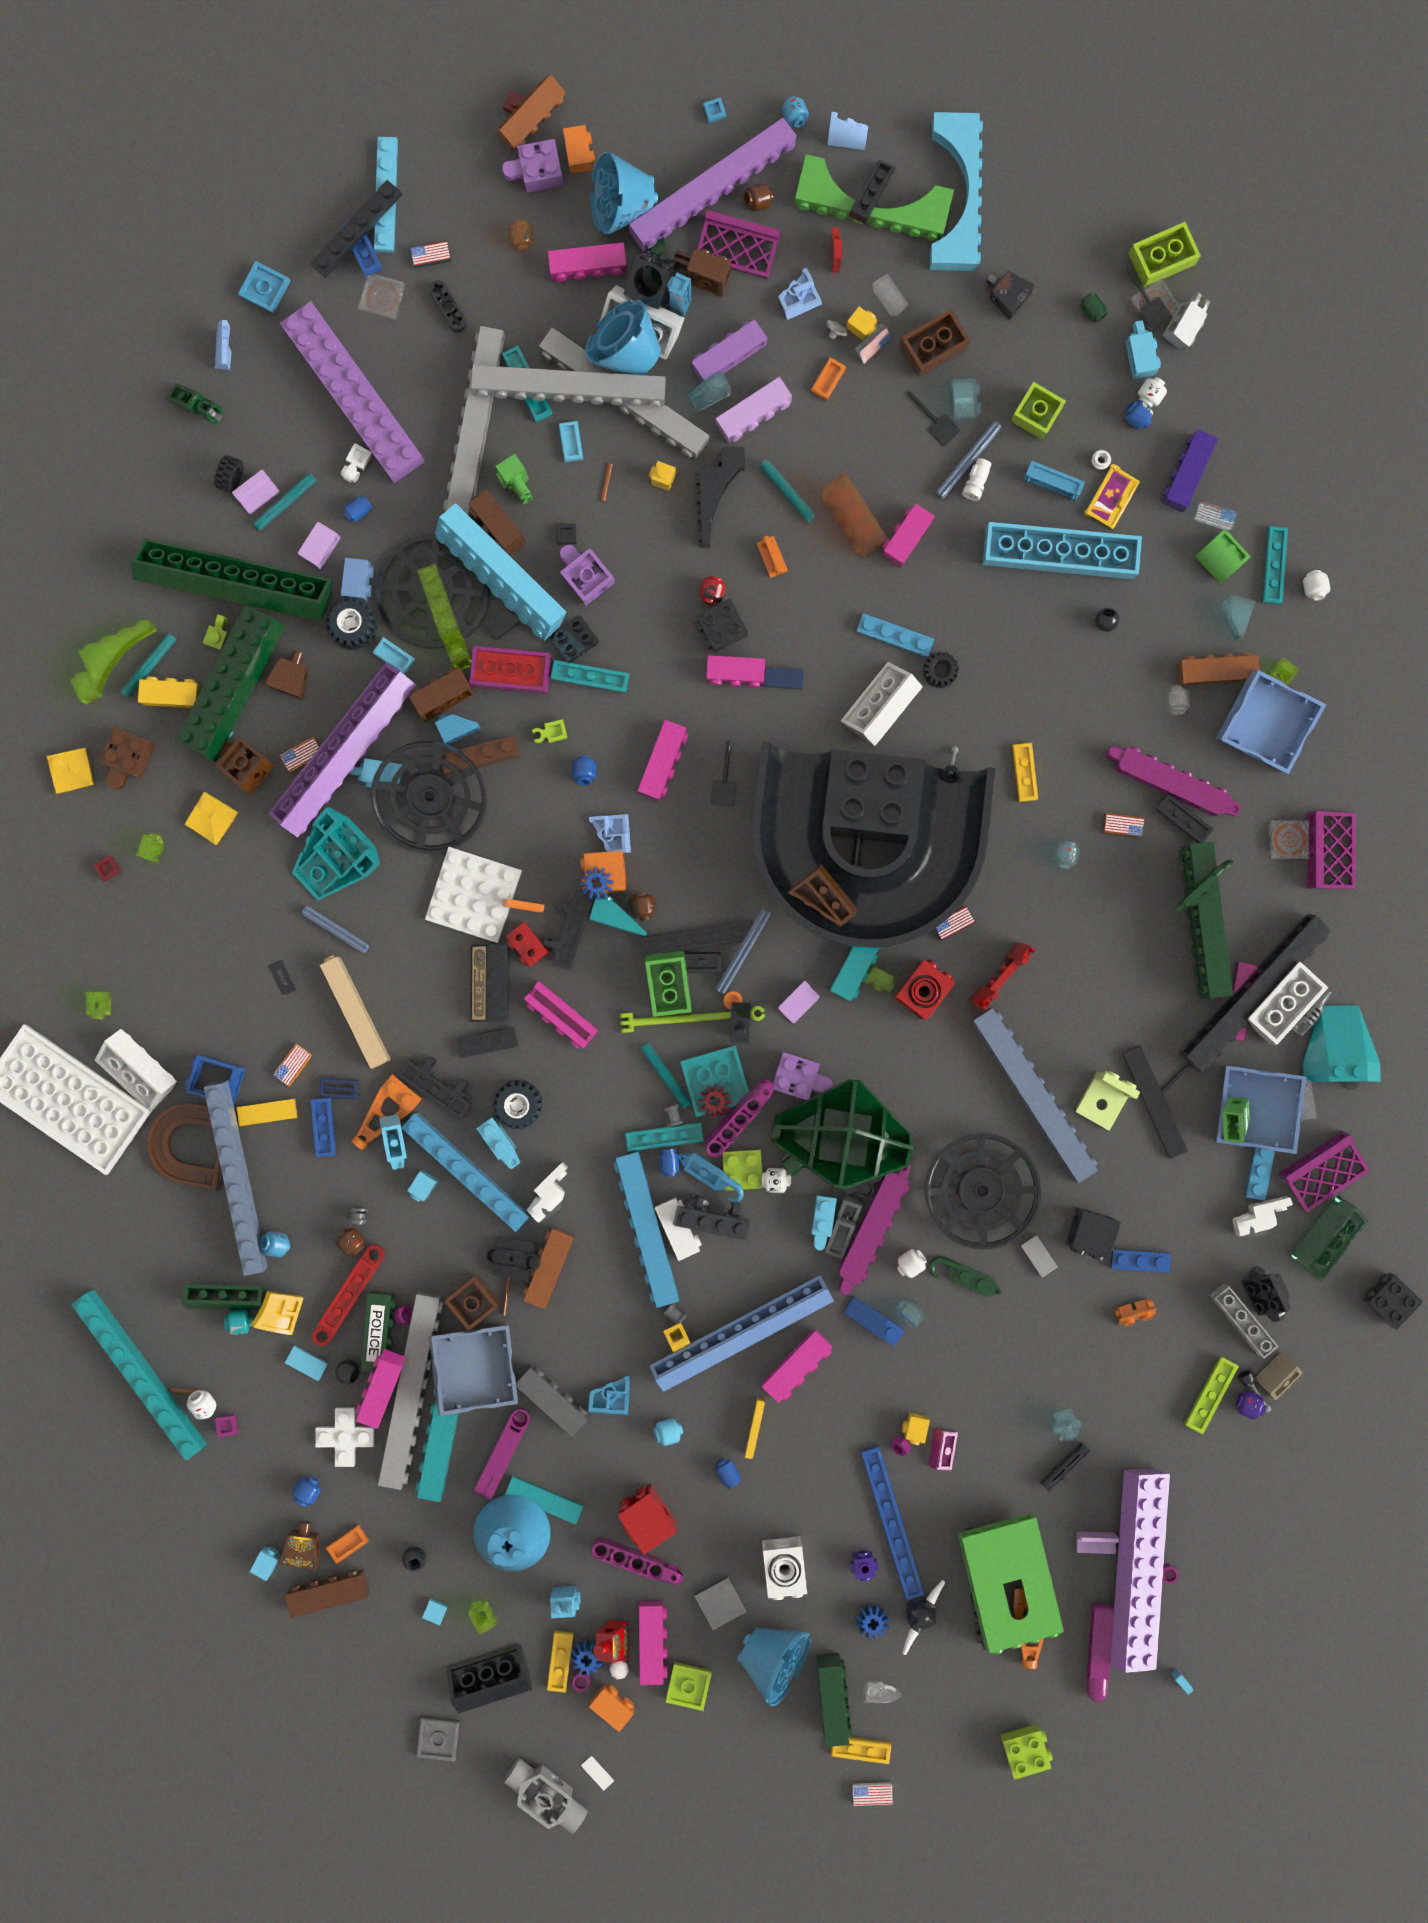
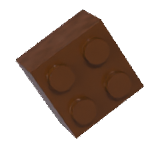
[444,1274,501,1331]

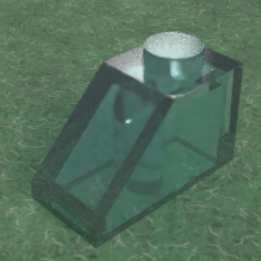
[688,371,731,412]
[1222,595,1255,641]

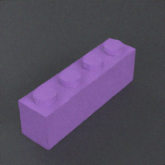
[691,319,768,387]

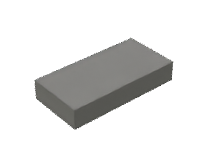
[1020,1234,1058,1278]

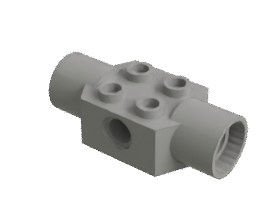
[503,1758,588,1834]

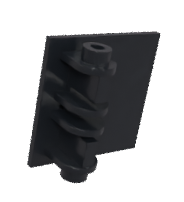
[550,615,599,663]

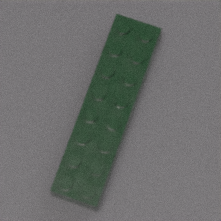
[175,605,285,762]
[1179,841,1233,999]

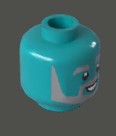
[224,1309,253,1335]

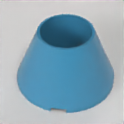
[586,300,661,375]

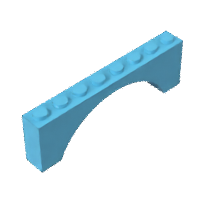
[929,112,983,271]

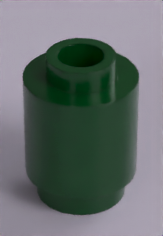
[1081,293,1108,323]

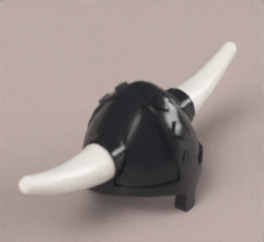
[903,1580,945,1655]

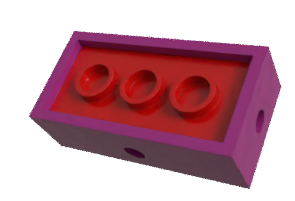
[469,646,552,695]

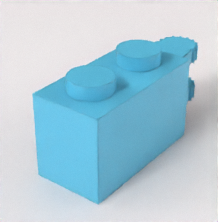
[811,1194,837,1251]
[550,1585,581,1618]

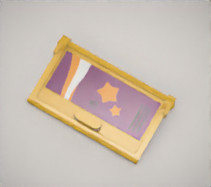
[1083,464,1140,530]

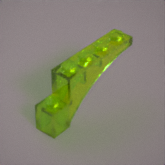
[417,564,472,670]
[70,620,157,704]

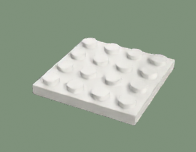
[425,847,522,943]

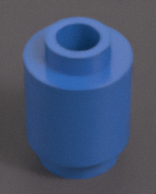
[343,495,372,523]
[659,1148,680,1177]
[714,1458,741,1489]

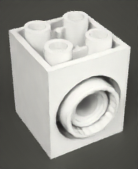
[762,1536,807,1600]

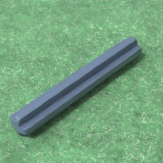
[301,906,369,953]

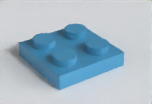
[238,261,291,314]

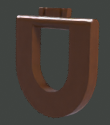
[147,1103,222,1190]

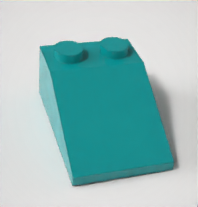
[589,895,647,937]

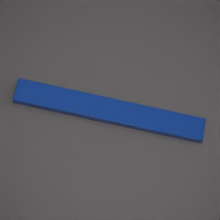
[860,1445,924,1601]

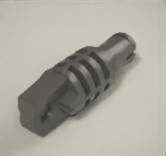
[1292,990,1332,1037]

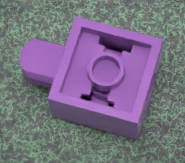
[503,139,564,193]
[560,545,615,607]
[773,1052,833,1100]

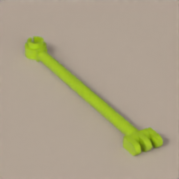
[619,1006,765,1033]

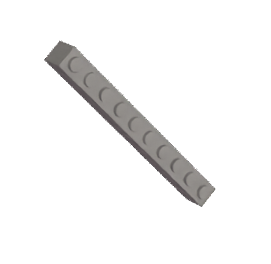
[443,326,505,518]
[539,328,709,459]
[471,365,666,408]
[378,1291,444,1490]

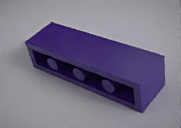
[1162,429,1218,512]

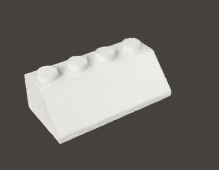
[598,285,684,360]
[841,662,922,746]
[1248,962,1328,1045]
[95,1029,177,1111]

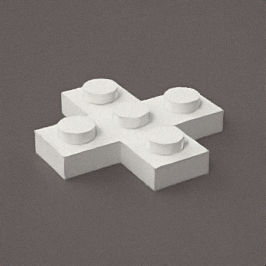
[316,1407,375,1467]

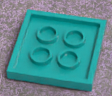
[680,1045,749,1117]

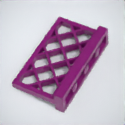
[698,210,781,278]
[1307,811,1356,889]
[1279,1131,1370,1213]

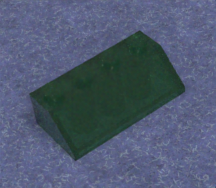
[1291,1195,1368,1281]

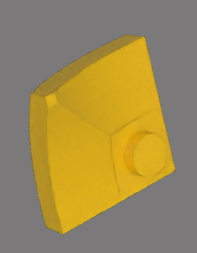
[47,748,94,794]
[185,792,239,845]
[251,1291,303,1335]

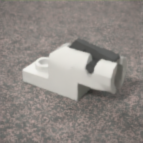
[526,1162,568,1222]
[1233,1196,1292,1237]

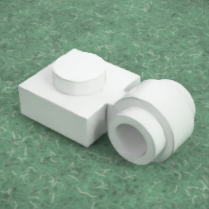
[341,443,372,483]

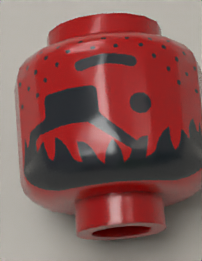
[699,575,726,606]

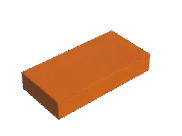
[810,357,846,401]
[502,899,545,912]
[326,1524,369,1564]

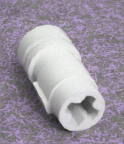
[962,458,991,501]

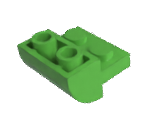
[1195,529,1251,584]

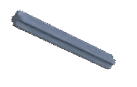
[936,421,1002,499]
[716,908,771,994]

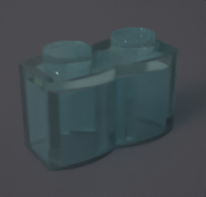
[951,378,981,421]

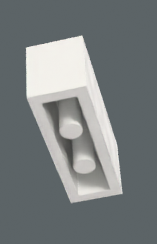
[655,1197,701,1261]

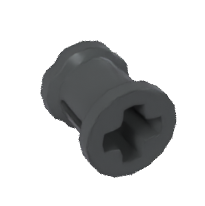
[662,1104,683,1127]
[661,1303,687,1326]

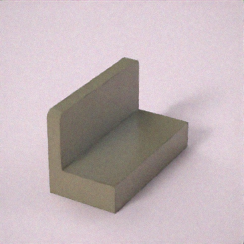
[1255,1352,1303,1400]

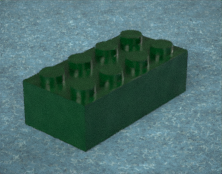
[816,1653,852,1747]

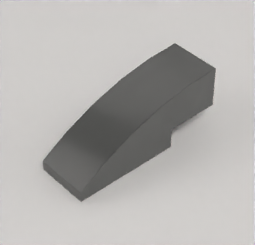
[824,1194,863,1259]

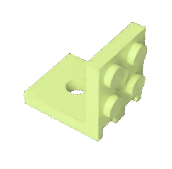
[1075,1071,1140,1131]

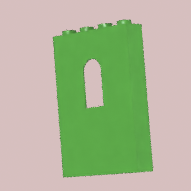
[957,1513,1064,1654]

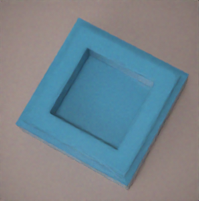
[702,97,726,124]

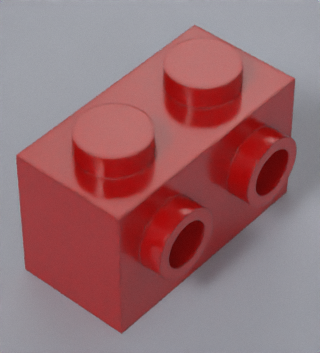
[506,922,549,967]

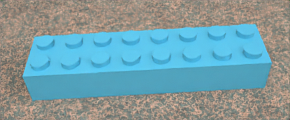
[435,503,566,641]
[982,522,1142,580]

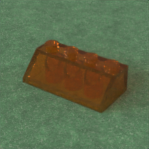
[822,472,886,558]

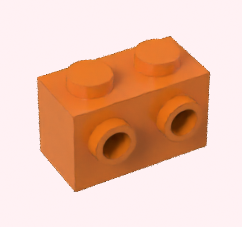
[563,125,595,174]
[589,1683,635,1732]

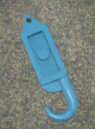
[678,1153,744,1203]

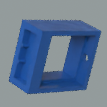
[185,1055,246,1105]

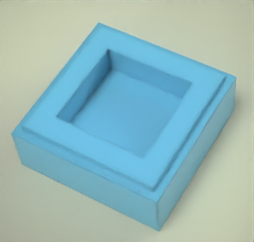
[422,1598,448,1626]
[1171,1669,1193,1695]

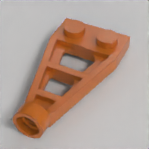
[351,1074,422,1150]
[1012,1587,1044,1669]

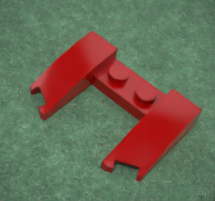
[968,942,1036,1010]

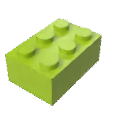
[1128,222,1201,288]

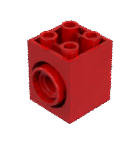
[893,959,955,1020]
[618,1484,677,1555]

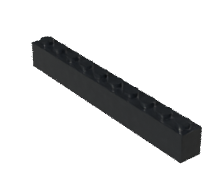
[1179,914,1331,1072]

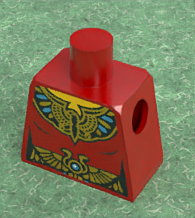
[593,1619,629,1663]

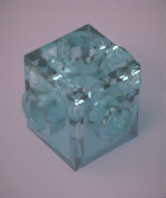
[1052,1408,1082,1442]

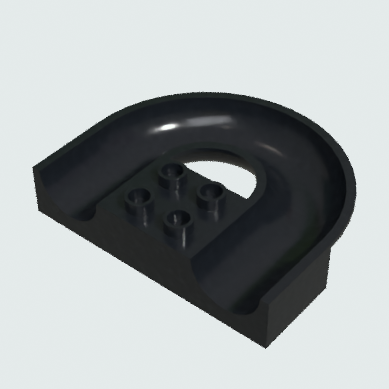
[752,741,996,948]

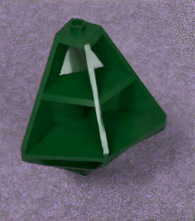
[771,1079,915,1189]

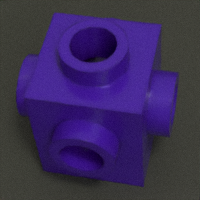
[850,1550,878,1581]

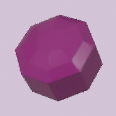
[393,1305,413,1325]
[890,1436,910,1456]
[1162,1564,1179,1585]
[572,1671,591,1692]

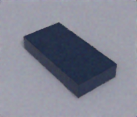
[764,667,804,690]

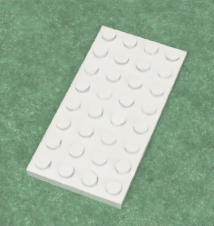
[0,1024,152,1175]

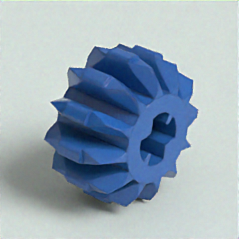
[580,867,614,900]
[856,1604,889,1639]
[570,1640,602,1676]

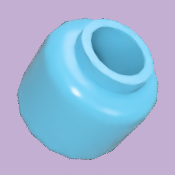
[653,1418,683,1446]

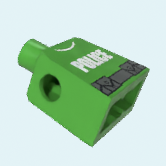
[1222,1097,1250,1143]

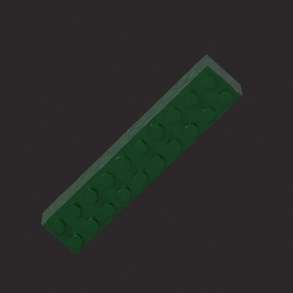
[131,538,332,621]

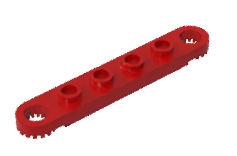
[312,1244,385,1346]

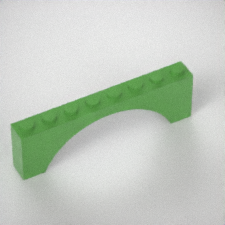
[794,154,954,242]

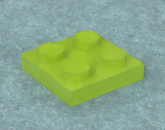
[723,1149,763,1191]
[665,1662,712,1711]

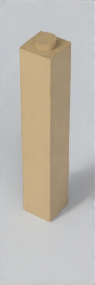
[320,955,391,1069]

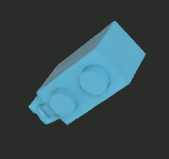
[1125,320,1161,379]
[348,758,405,791]
[379,1114,407,1170]
[476,1116,521,1169]

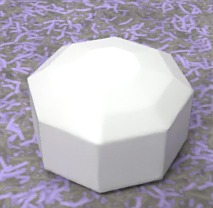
[610,1660,629,1680]

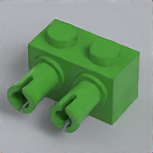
[496,454,533,504]

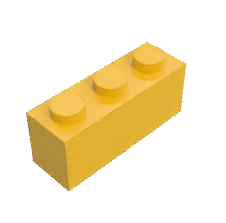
[138,677,202,708]

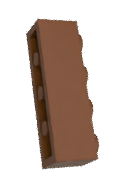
[494,74,566,150]
[1177,652,1259,686]
[522,1227,575,1309]

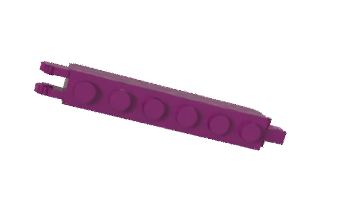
[1105,746,1241,817]
[838,1164,911,1295]

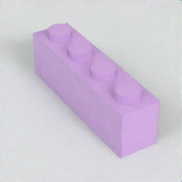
[716,377,792,443]

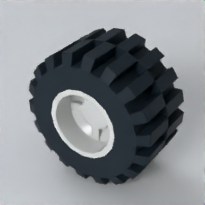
[326,598,378,650]
[493,1080,542,1130]

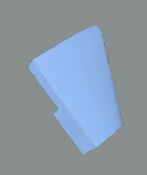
[827,112,868,150]
[778,268,822,320]
[215,320,232,370]
[589,814,631,853]

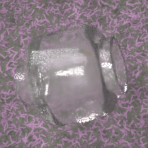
[1164,685,1190,716]

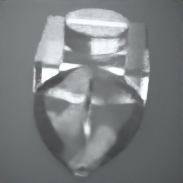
[862,1680,902,1703]

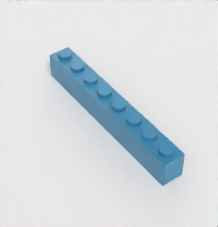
[401,1112,531,1232]
[613,1151,679,1308]

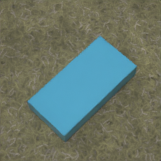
[559,421,584,463]
[372,637,415,675]
[285,1345,329,1381]

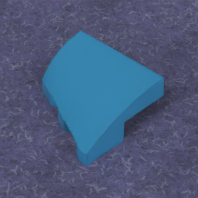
[588,1376,630,1415]

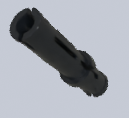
[1040,1442,1090,1492]

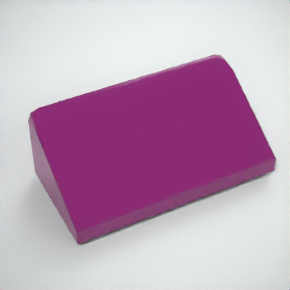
[928,1428,958,1470]

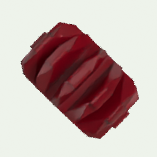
[698,1084,731,1117]

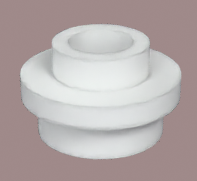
[1091,450,1111,470]

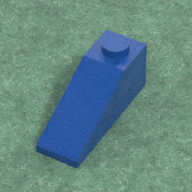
[844,1296,905,1347]

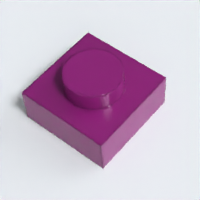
[215,1414,239,1437]

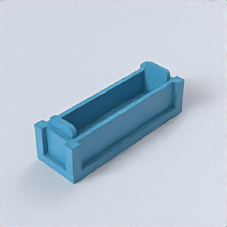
[667,273,691,317]
[1023,461,1085,501]

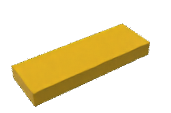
[1012,743,1038,802]
[237,1099,298,1126]
[745,1397,765,1459]
[547,1630,574,1693]
[831,1737,891,1764]

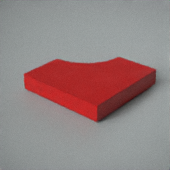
[831,228,842,273]

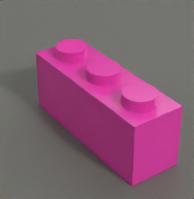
[882,504,935,567]
[706,656,765,688]

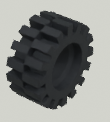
[214,455,244,493]
[923,651,959,688]

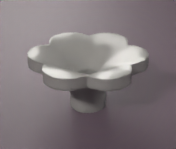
[826,320,848,339]

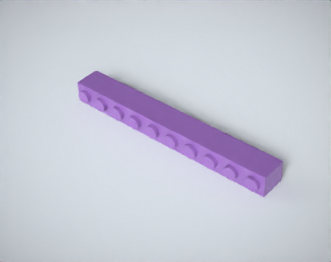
[629,118,797,251]

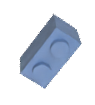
[341,558,374,602]

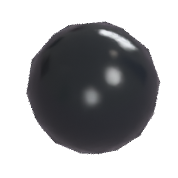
[1095,608,1119,632]
[335,1359,360,1385]
[402,1546,427,1571]

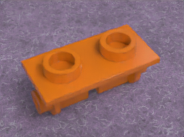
[756,536,788,578]
[1114,1299,1157,1326]

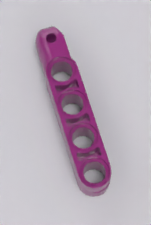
[705,1079,774,1157]
[473,1408,530,1500]
[592,1537,684,1585]
[1086,1604,1114,1702]

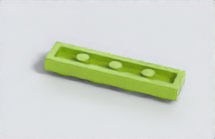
[1184,1356,1239,1434]

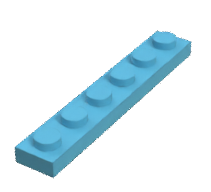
[374,137,398,253]

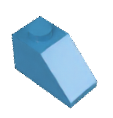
[435,713,481,745]

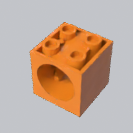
[580,851,627,895]

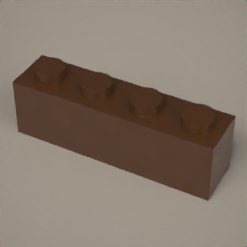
[441,735,521,777]
[285,1569,369,1618]

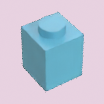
[408,1170,439,1202]
[250,1546,282,1581]

